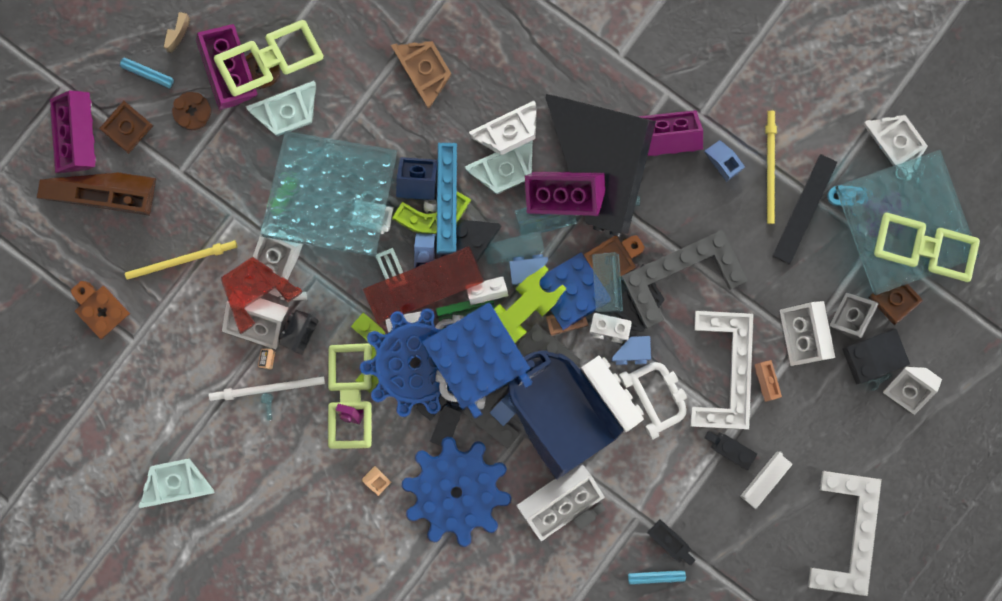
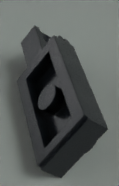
[430,401,462,446]
[704,431,757,470]
[647,519,696,566]

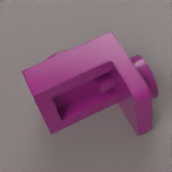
[335,403,364,425]

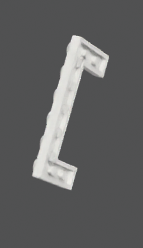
[690,311,753,429]
[808,471,881,596]

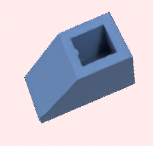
[704,140,745,182]
[414,233,435,278]
[509,254,548,286]
[611,336,651,365]
[490,393,516,426]

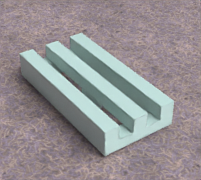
[375,248,408,291]

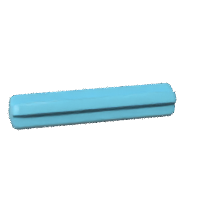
[120,58,174,88]
[628,570,686,584]

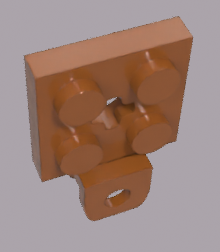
[584,235,644,287]
[71,281,131,339]

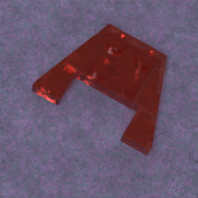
[221,257,302,335]

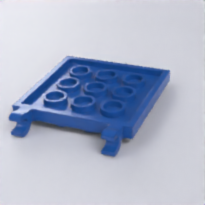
[422,302,532,418]

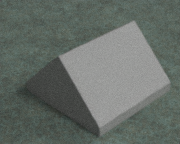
[829,293,878,340]

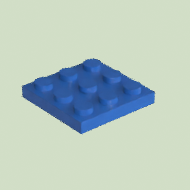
[539,252,612,330]

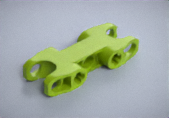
[494,266,567,343]

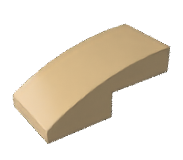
[164,12,190,53]

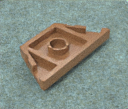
[391,41,451,108]

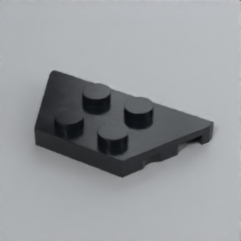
[441,219,502,287]
[608,264,665,332]

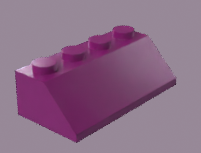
[196,24,258,110]
[50,90,96,173]
[639,110,703,156]
[525,172,605,216]

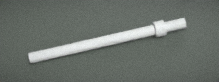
[209,376,325,401]

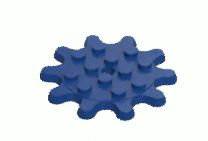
[360,309,453,417]
[401,437,511,547]

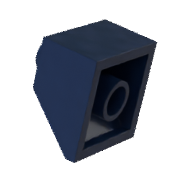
[396,157,438,200]

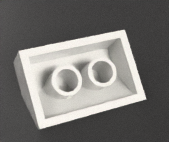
[222,290,289,349]
[780,301,835,366]

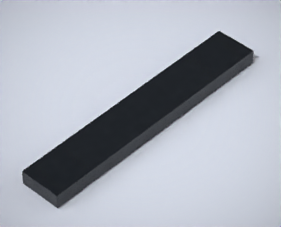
[772,154,838,264]

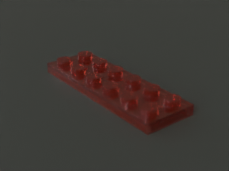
[363,246,484,324]

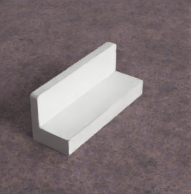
[740,452,793,509]

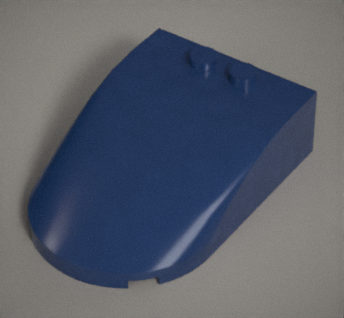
[508,351,624,480]

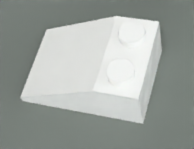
[244,226,304,297]

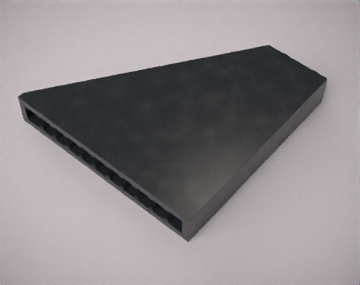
[545,94,656,237]

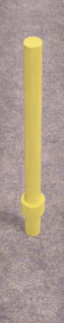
[765,111,777,224]
[125,240,238,280]

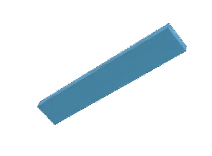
[437,143,457,255]

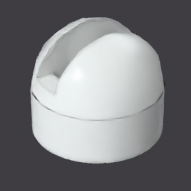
[424,200,437,214]

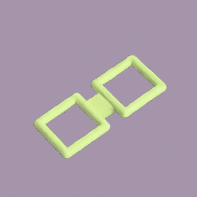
[214,20,323,96]
[874,212,980,282]
[328,343,372,449]

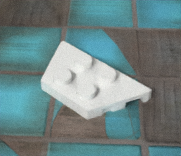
[469,101,537,155]
[863,115,927,183]

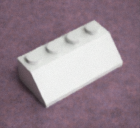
[580,356,644,433]
[517,463,605,541]

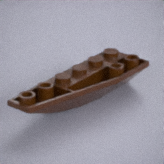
[36,172,156,216]

